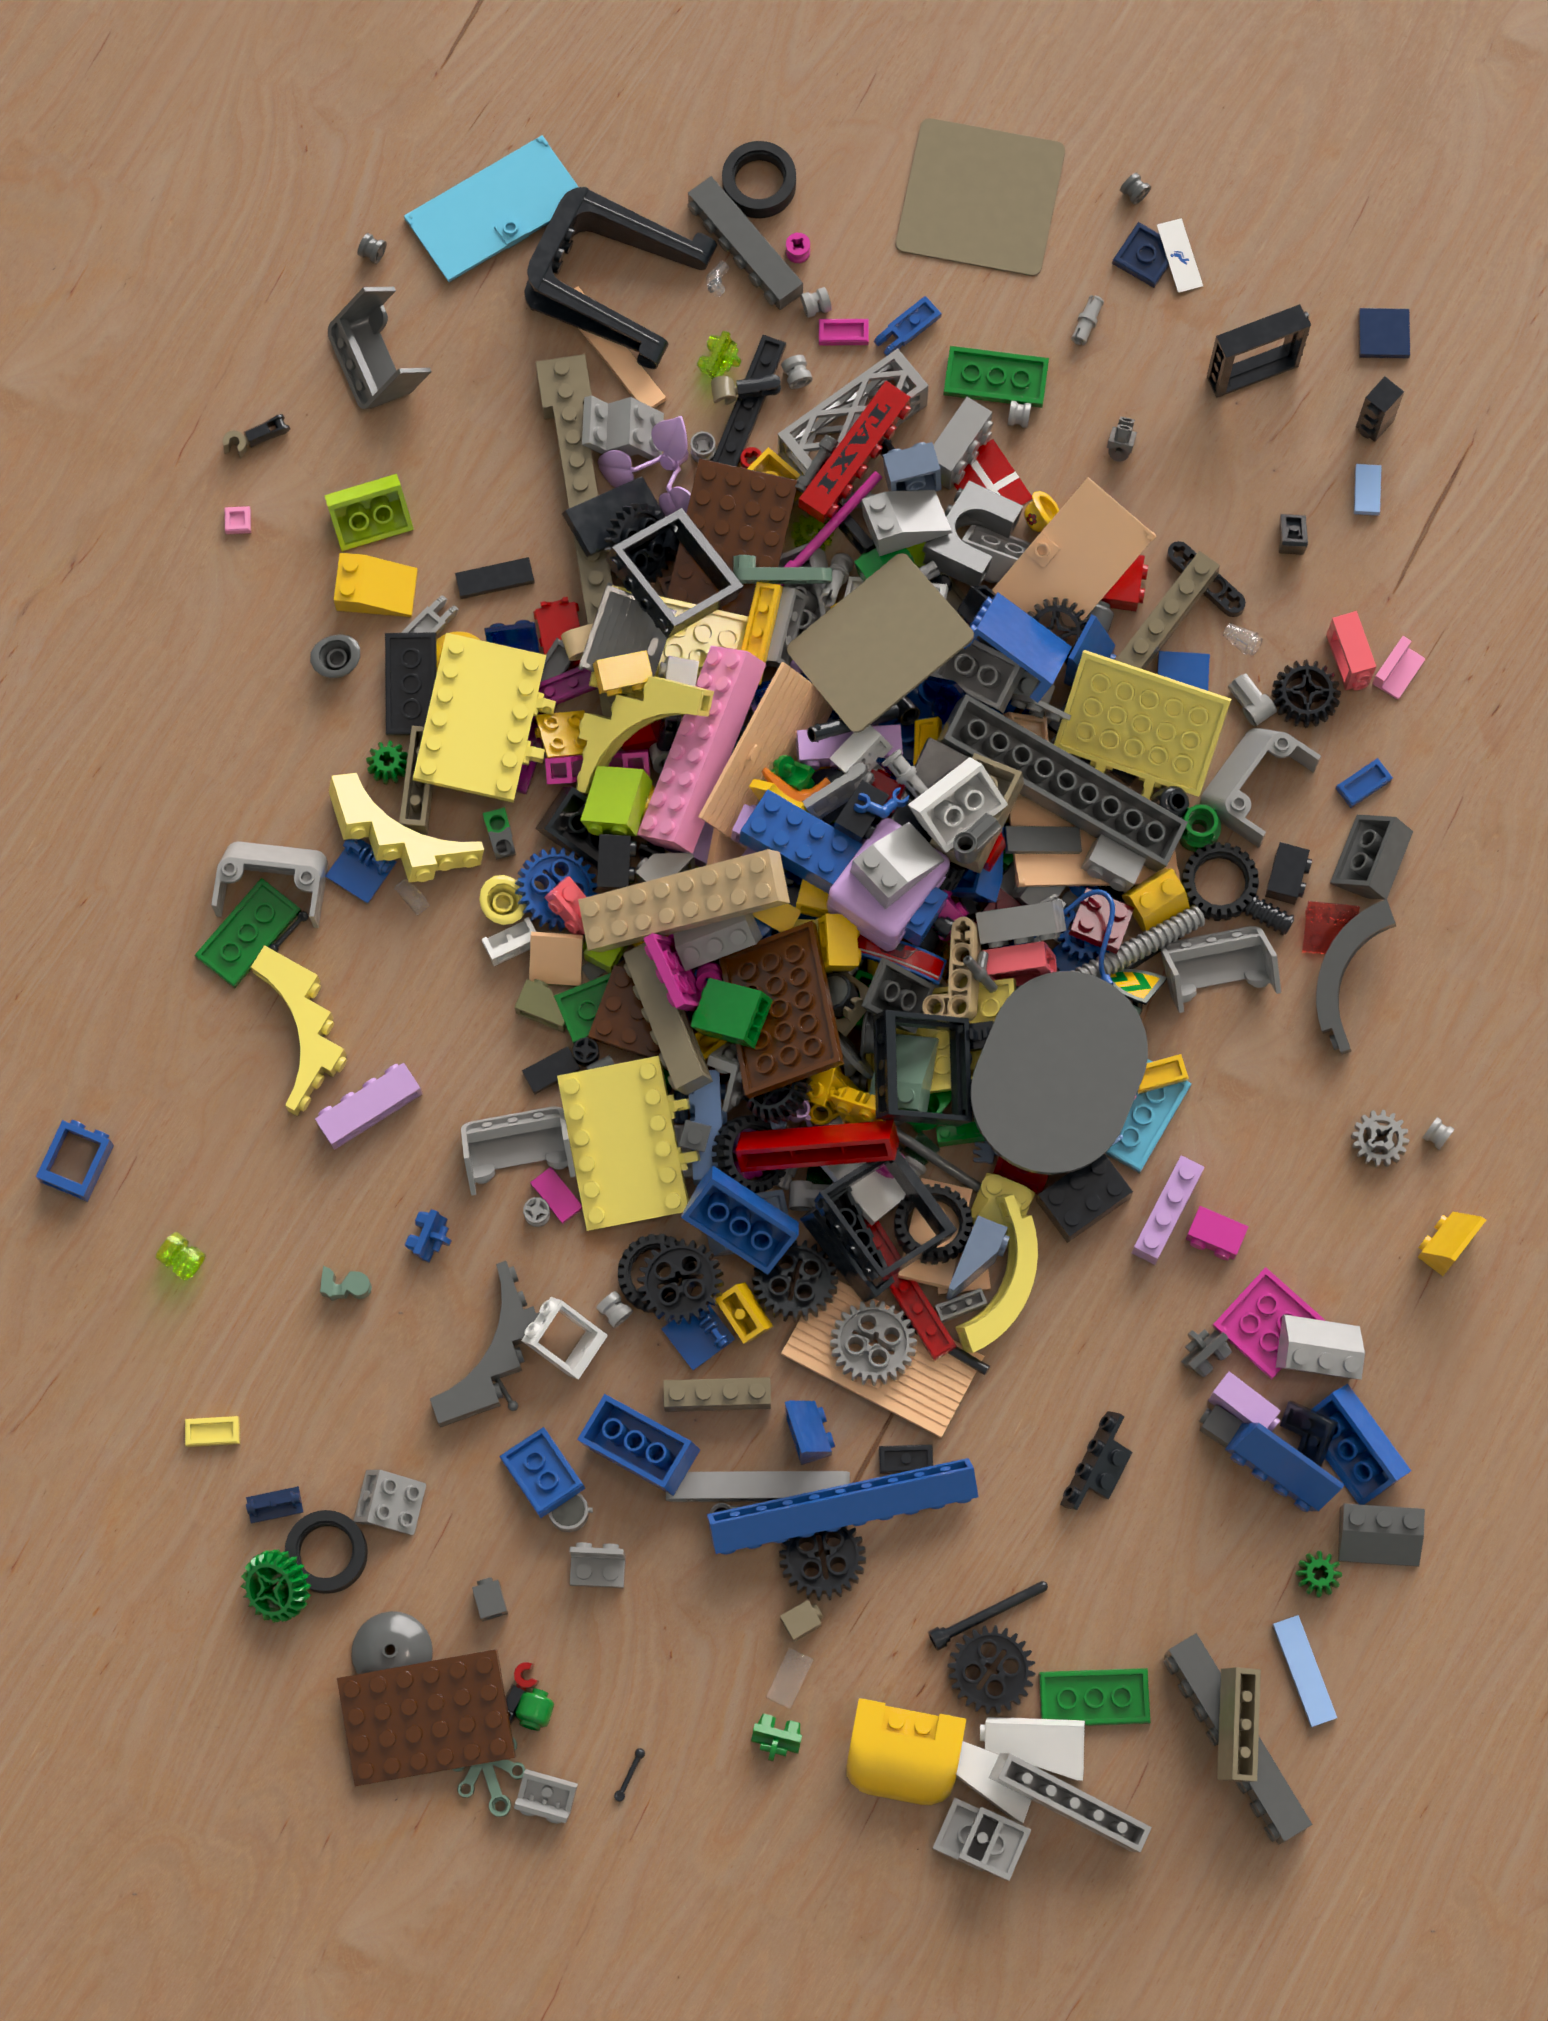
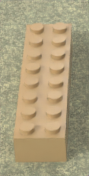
[578,849,790,952]

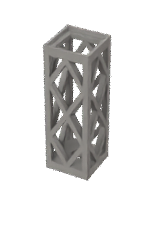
[778,348,929,476]

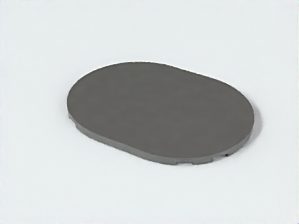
[970,971,1148,1175]

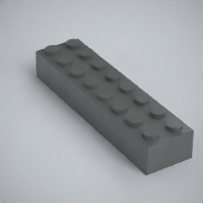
[1163,1633,1313,1845]

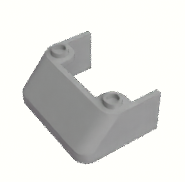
[1200,728,1321,848]
[211,842,328,928]
[1161,926,1281,1013]
[461,1106,575,1196]

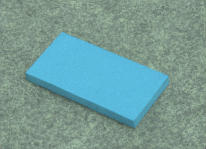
[1105,1059,1192,1173]

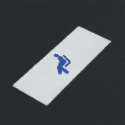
[1157,218,1203,293]

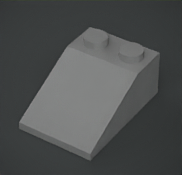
[862,490,952,556]
[850,822,945,909]

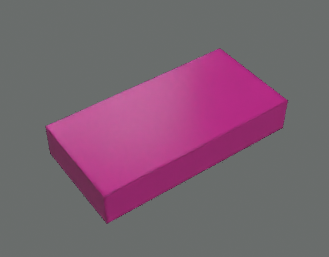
[819,319,869,346]
[530,1167,583,1224]

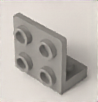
[1010,671,1071,722]
[707,1042,745,1112]
[354,1470,426,1535]
[569,1542,626,1588]

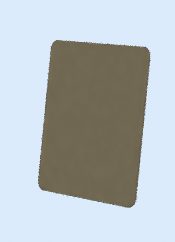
[896,118,1065,276]
[787,553,974,733]

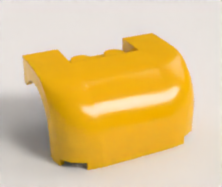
[846,1698,966,1805]

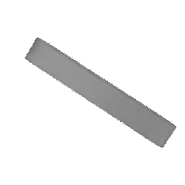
[666,1471,850,1502]

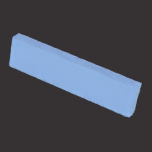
[1272,1615,1337,1727]

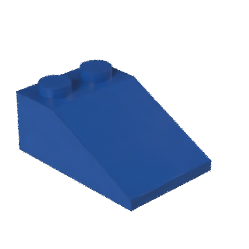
[1064,614,1117,687]
[785,1400,835,1465]

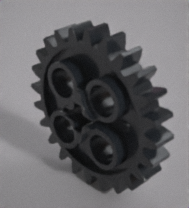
[604,503,672,583]
[637,1238,724,1325]
[752,1240,838,1323]
[779,1526,866,1601]
[948,1625,1036,1715]

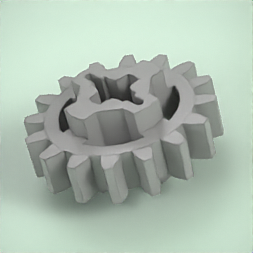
[1351,1110,1409,1168]

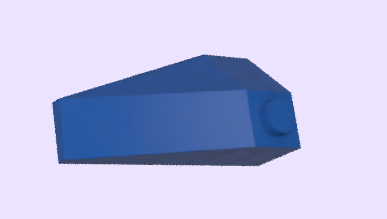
[951,826,1004,903]

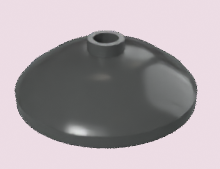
[351,1611,433,1674]

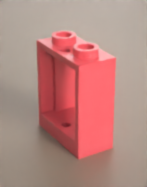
[1326,611,1376,691]
[983,941,1057,987]

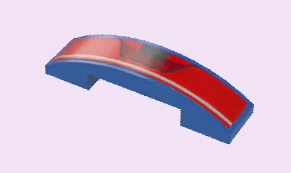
[857,934,947,986]

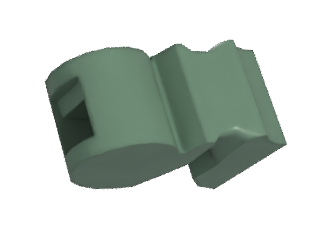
[320,1266,372,1301]

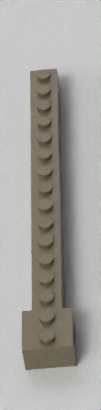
[536,354,627,718]

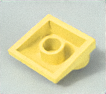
[971,1173,1035,1235]

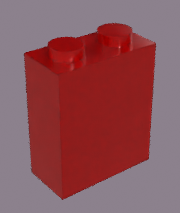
[1100,555,1148,612]

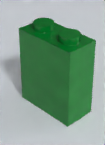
[691,978,773,1049]

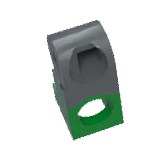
[482,807,516,860]

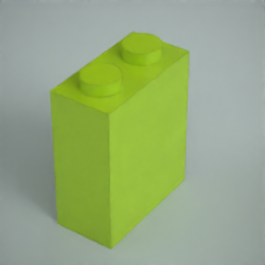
[581,766,653,836]

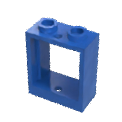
[36,1120,114,1202]

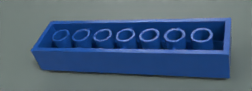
[739,789,948,947]

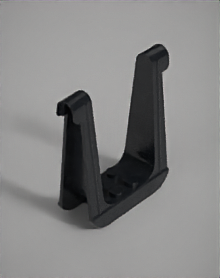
[524,187,717,369]

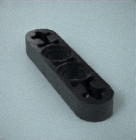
[1167,541,1246,617]

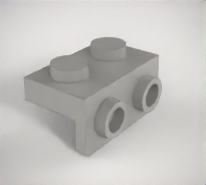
[514,1769,578,1824]

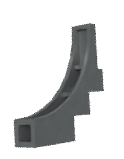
[430,1261,543,1428]

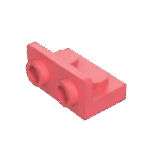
[544,876,586,935]

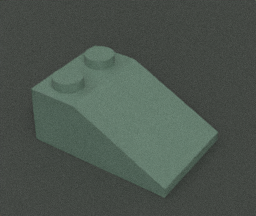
[870,1034,939,1112]

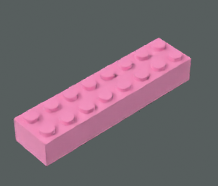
[637,646,766,853]

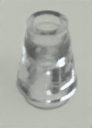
[1223,623,1263,656]

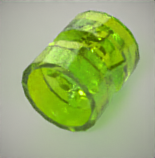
[155,1232,206,1281]

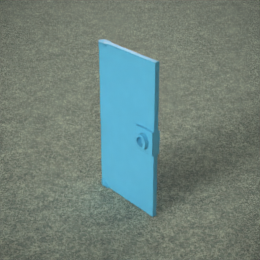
[403,135,578,282]

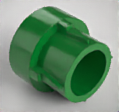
[1179,804,1221,852]

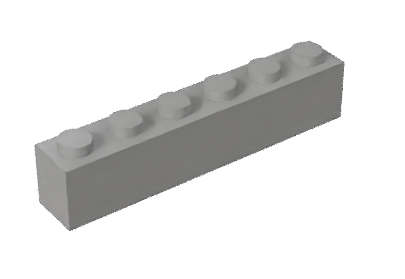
[989,1753,1152,1853]

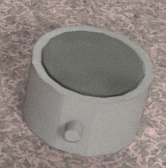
[548,1493,593,1533]

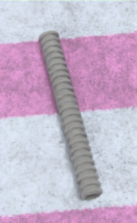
[1071,905,1205,978]

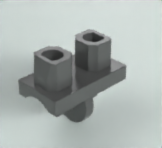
[1107,417,1137,462]
[1181,1329,1232,1377]

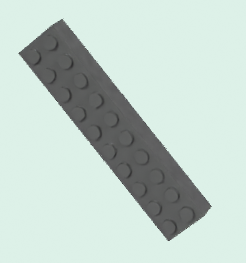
[937,694,1188,872]

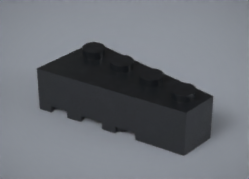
[800,1187,895,1303]

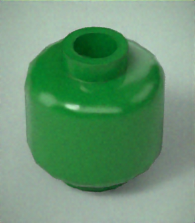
[516,1688,554,1731]

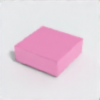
[225,506,251,534]

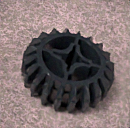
[1027,597,1089,665]
[1271,659,1341,728]
[743,1076,812,1124]

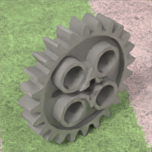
[830,1300,917,1386]

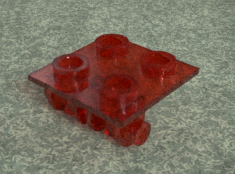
[1302,901,1360,954]

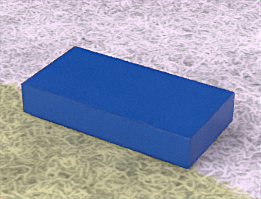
[1336,758,1393,808]

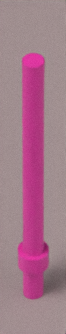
[778,471,883,587]

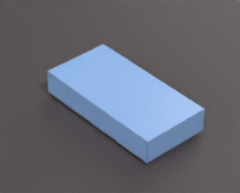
[1354,464,1381,516]

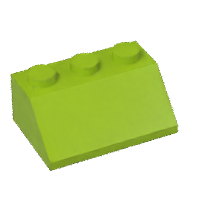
[324,474,414,551]

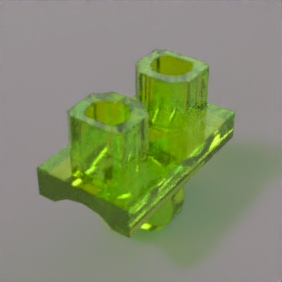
[697,331,742,379]

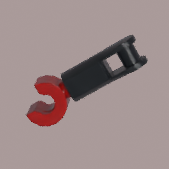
[506,1662,539,1725]

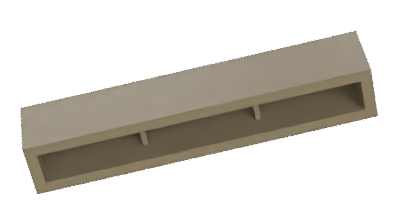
[1115,551,1220,670]
[623,942,713,1095]

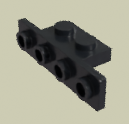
[1060,1411,1133,1510]

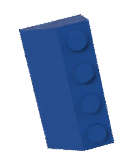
[681,1166,799,1275]
[1311,1384,1411,1505]
[1225,1423,1345,1512]

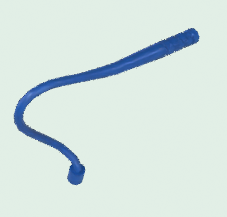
[1000,889,1115,985]

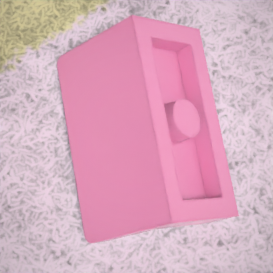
[1372,636,1425,699]

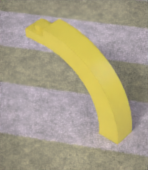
[955,1194,1038,1353]

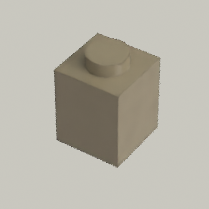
[780,1600,824,1642]

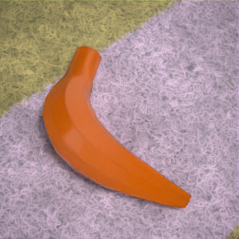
[761,767,831,804]

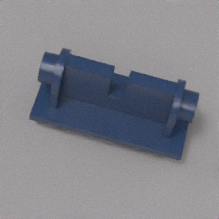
[246,1486,304,1524]

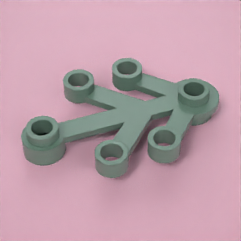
[452,1738,526,1817]

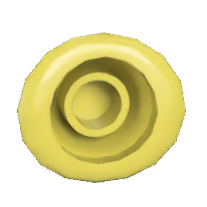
[479,875,527,925]

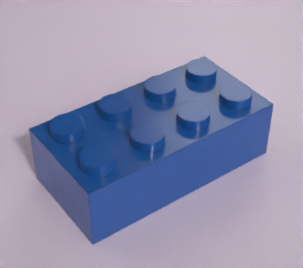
[577,1394,700,1496]

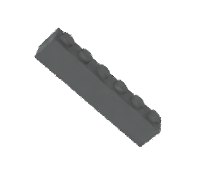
[687,176,803,310]

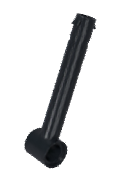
[807,695,920,743]

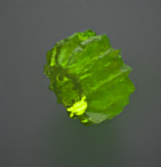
[791,514,834,552]

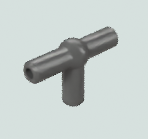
[963,951,998,993]

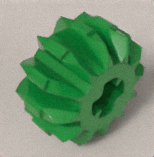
[366,740,408,785]
[1295,1551,1342,1598]

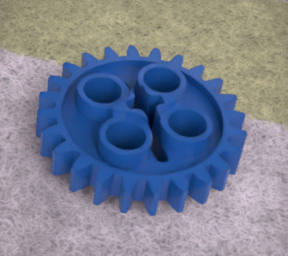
[515,847,597,931]

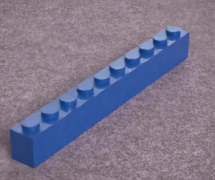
[707,1458,979,1554]

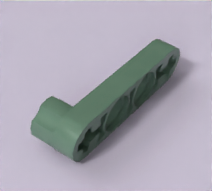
[733,555,832,584]

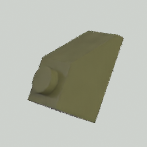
[515,979,566,1033]

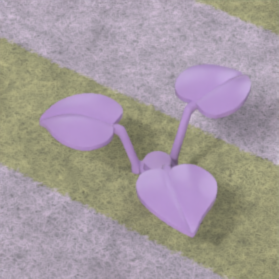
[598,416,691,516]

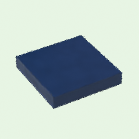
[1112,222,1169,288]
[1359,308,1410,358]

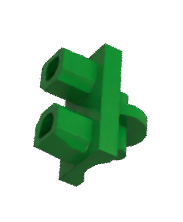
[771,755,815,791]
[751,1714,802,1761]

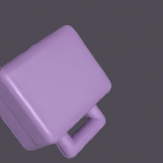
[827,818,950,951]

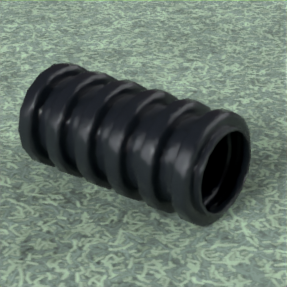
[1245,895,1294,936]

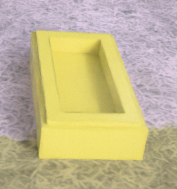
[185,1416,240,1447]

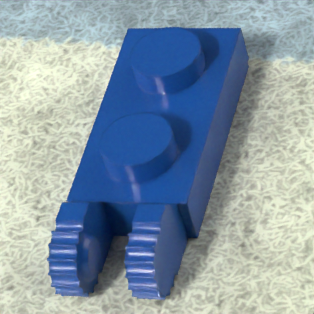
[874,296,942,356]

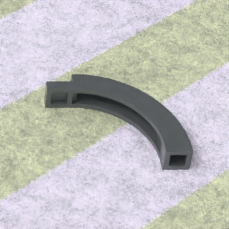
[1316,899,1396,1055]

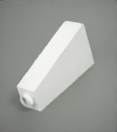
[980,1717,1085,1781]
[956,1741,1031,1824]

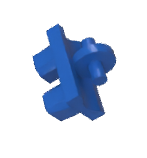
[405,1209,452,1263]

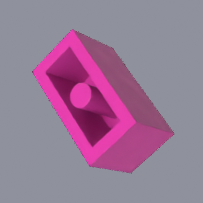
[1186,1206,1249,1261]

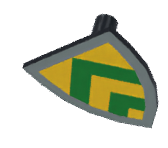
[1110,969,1167,1012]

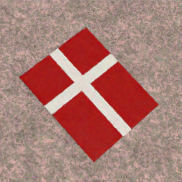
[954,439,1032,505]

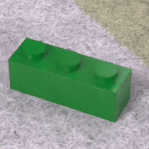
[936,1122,986,1147]

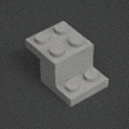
[582,395,664,460]
[932,1797,1031,1881]

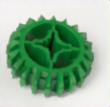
[240,1549,312,1623]

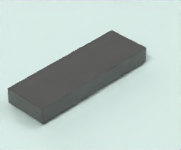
[1004,826,1082,854]

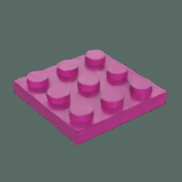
[643,933,702,1012]
[1212,1267,1325,1380]

